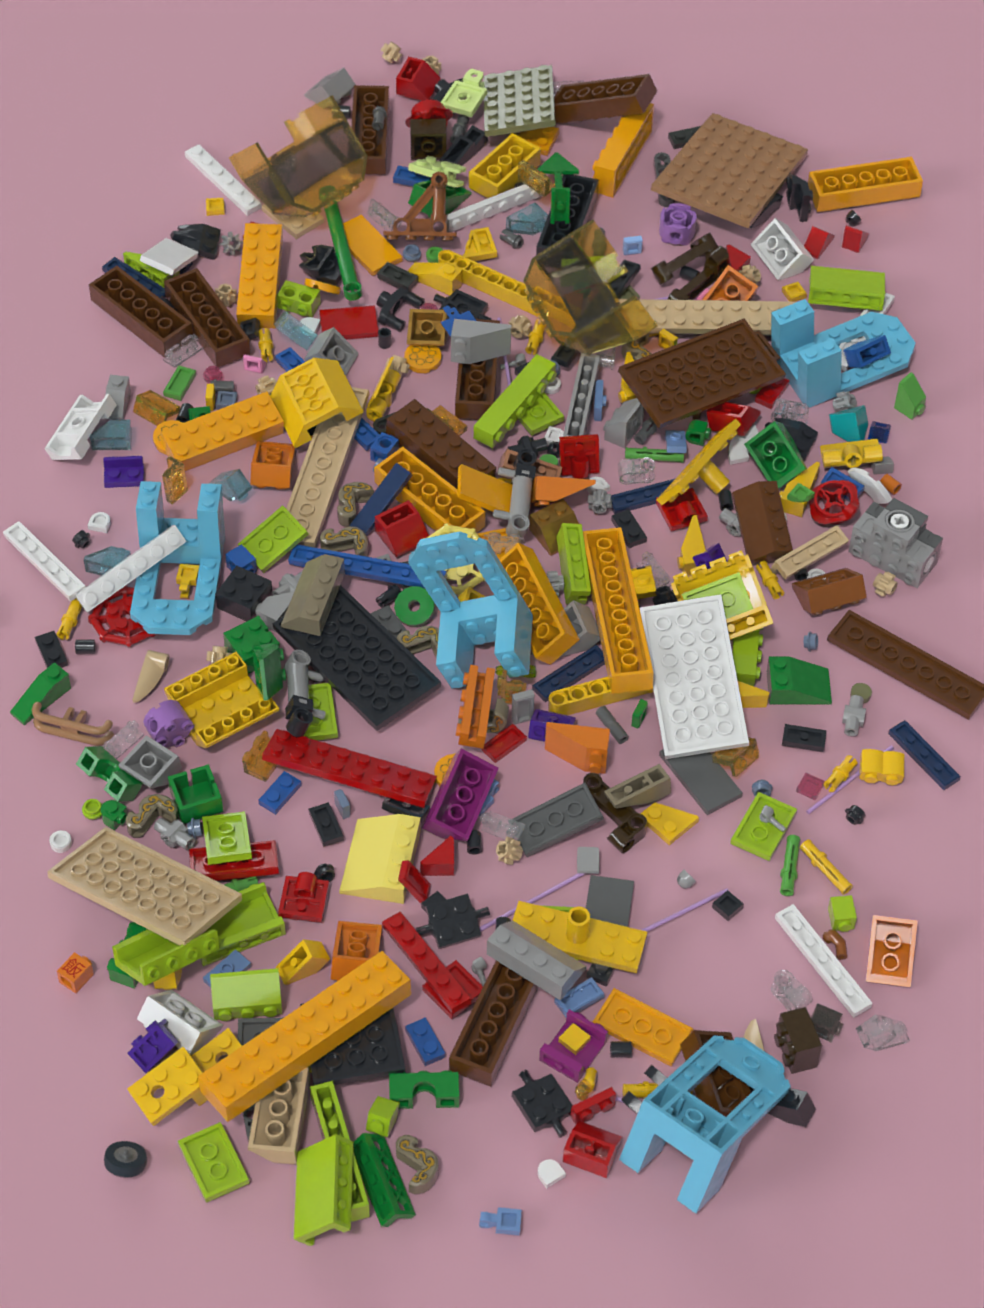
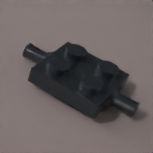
[433,289,491,320]
[416,893,490,949]
[511,1070,573,1138]

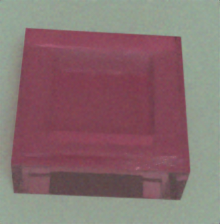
[796,773,825,800]

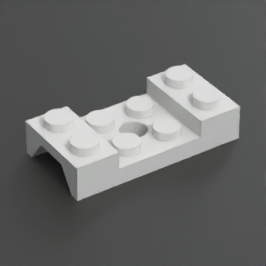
[44,394,117,460]

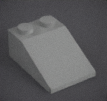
[451,319,511,364]

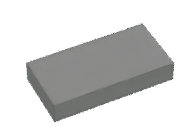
[511,689,535,724]

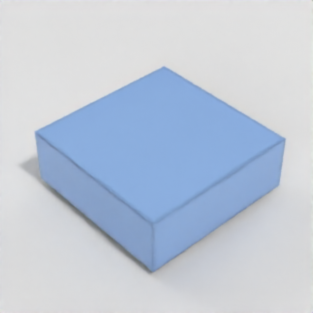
[622,236,643,255]

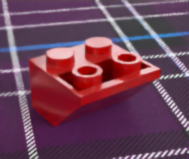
[396,56,441,101]
[707,402,761,436]
[375,500,429,558]
[563,1121,623,1178]

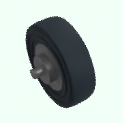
[104,1141,147,1178]

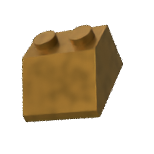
[407,309,449,346]
[529,499,579,556]

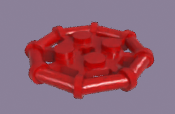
[88,585,157,648]

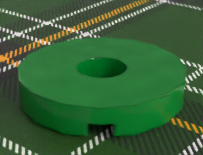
[394,586,435,627]

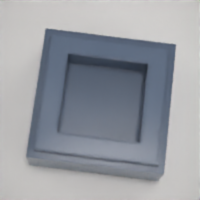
[216,391,238,410]
[334,789,351,819]

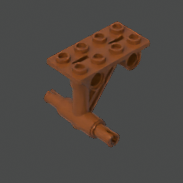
[383,172,457,241]

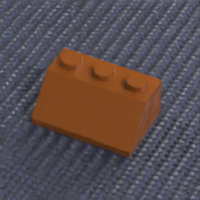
[792,568,867,615]

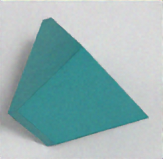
[829,405,868,442]

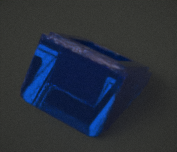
[868,421,891,444]

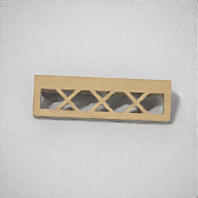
[771,525,849,580]

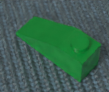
[10,662,71,726]

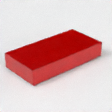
[481,724,527,763]
[398,860,431,903]

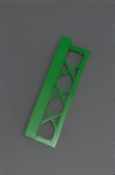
[353,1133,416,1227]

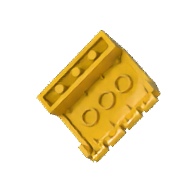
[671,550,774,640]

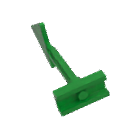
[536,152,579,224]

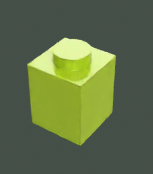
[828,895,857,932]
[366,1096,399,1137]

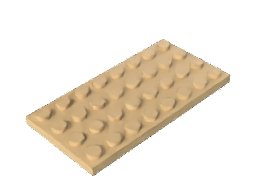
[47,827,242,945]

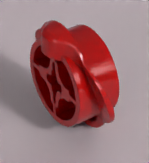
[405,100,453,128]
[809,480,859,525]

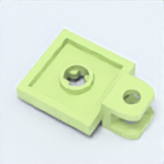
[441,69,487,117]
[408,156,466,187]

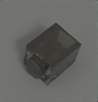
[811,1003,844,1043]

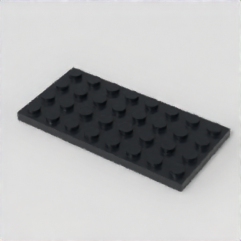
[273,585,441,731]

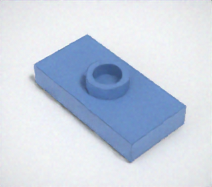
[594,380,607,421]
[665,430,687,453]
[203,949,251,988]
[554,977,604,1017]

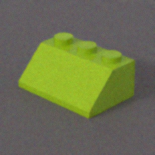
[210,968,282,1021]

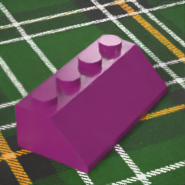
[422,748,499,841]

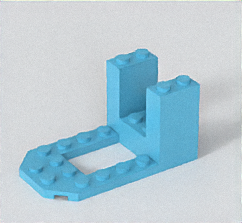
[771,299,916,409]
[130,481,225,635]
[408,531,533,689]
[619,1036,791,1213]

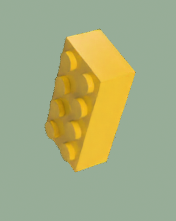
[469,133,541,198]

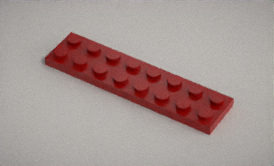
[262,729,437,808]

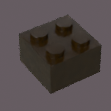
[410,119,446,160]
[774,1007,822,1074]

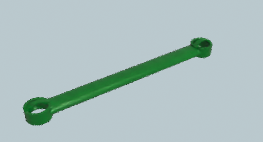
[319,188,362,301]

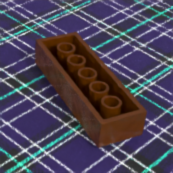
[554,74,657,124]
[349,85,389,175]
[88,266,193,358]
[164,268,250,368]
[455,319,500,420]
[386,399,497,490]
[449,960,538,1087]

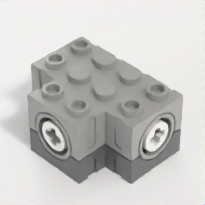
[848,498,943,588]

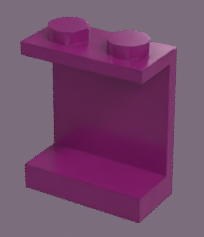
[539,1009,608,1083]

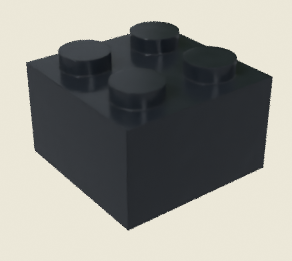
[215,566,273,622]

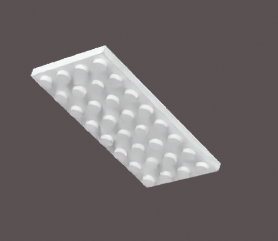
[640,595,749,759]

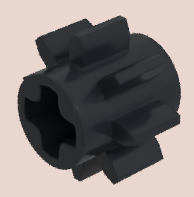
[652,586,677,605]

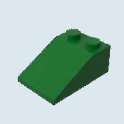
[408,180,472,219]
[744,421,807,489]
[252,643,286,701]
[766,656,832,705]

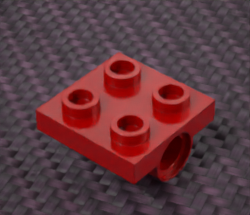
[559,434,600,479]
[656,488,708,531]
[278,872,329,923]

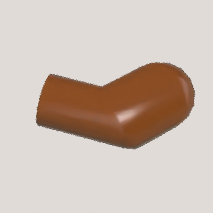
[823,929,847,960]

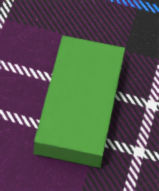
[163,365,197,401]

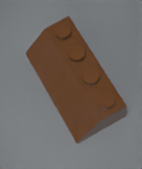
[732,481,793,563]
[680,1030,751,1117]

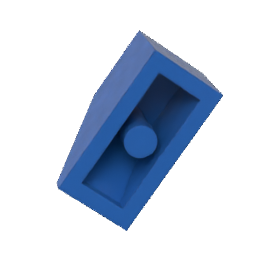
[843,335,891,368]

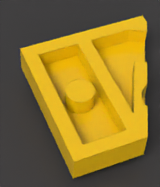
[463,227,497,261]
[640,802,699,846]

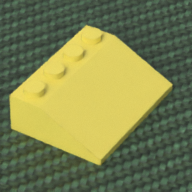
[339,814,421,904]

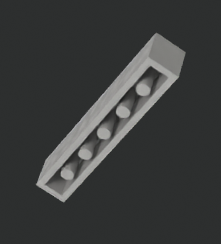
[563,353,600,437]

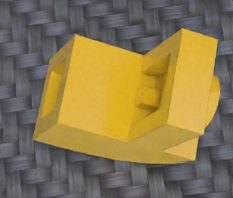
[631,565,656,599]

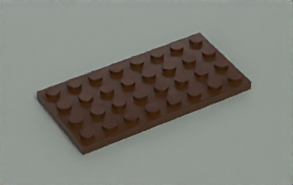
[618,318,786,429]

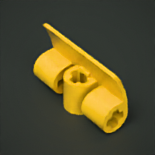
[366,356,401,421]
[820,439,883,468]

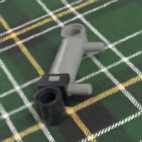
[493,448,537,540]
[284,650,326,737]

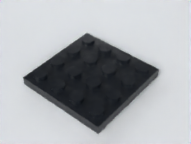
[300,1003,406,1086]

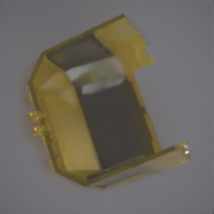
[228,95,367,217]
[523,219,658,356]

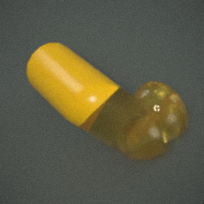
[575,1067,597,1100]

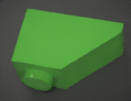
[894,372,926,420]

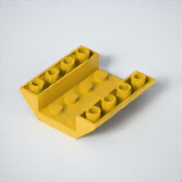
[270,357,364,449]
[164,652,279,748]

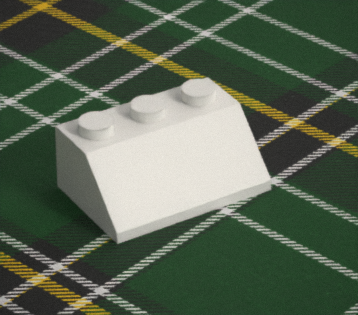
[750,218,814,281]
[137,989,223,1055]

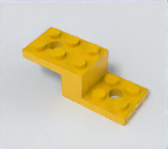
[127,1028,242,1126]

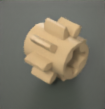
[381,42,402,63]
[422,55,441,75]
[739,265,761,284]
[215,284,237,307]
[509,315,532,339]
[385,355,410,377]
[255,375,277,395]
[873,571,898,597]
[206,646,232,664]
[496,837,523,865]

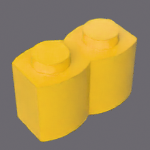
[859,749,905,785]

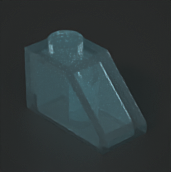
[506,203,548,235]
[274,310,318,350]
[90,419,132,450]
[208,469,252,501]
[83,546,131,576]

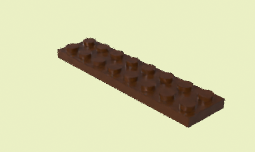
[827,610,984,720]

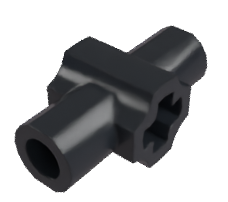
[507,435,548,456]

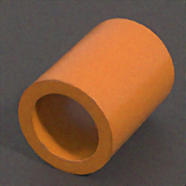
[880,474,902,495]

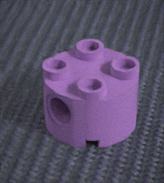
[659,203,697,245]
[143,700,194,748]

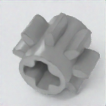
[219,232,243,255]
[833,391,857,412]
[588,489,612,514]
[547,571,564,595]

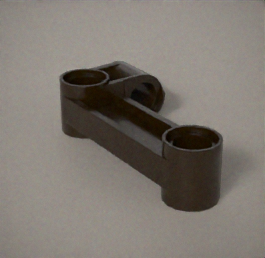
[651,232,718,285]
[668,246,729,300]
[583,773,647,853]

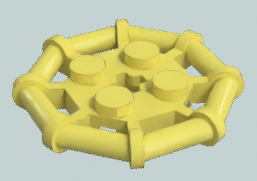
[423,523,485,595]

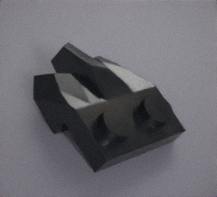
[786,173,813,222]
[170,223,221,260]
[299,244,342,286]
[765,417,818,460]

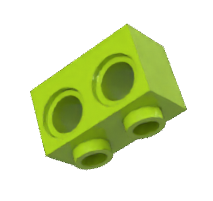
[277,280,321,317]

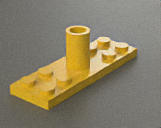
[656,419,741,505]
[512,900,647,974]

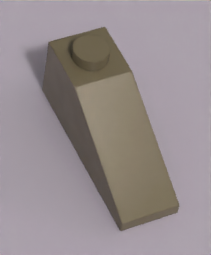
[604,764,671,808]

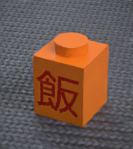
[57,952,94,993]

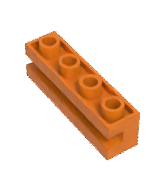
[455,665,495,749]

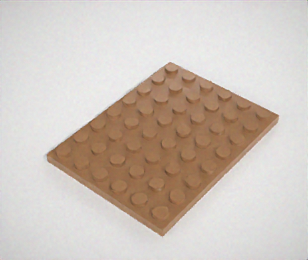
[651,113,808,229]

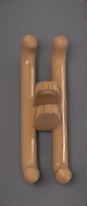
[32,702,114,746]

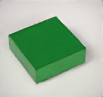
[631,699,648,729]

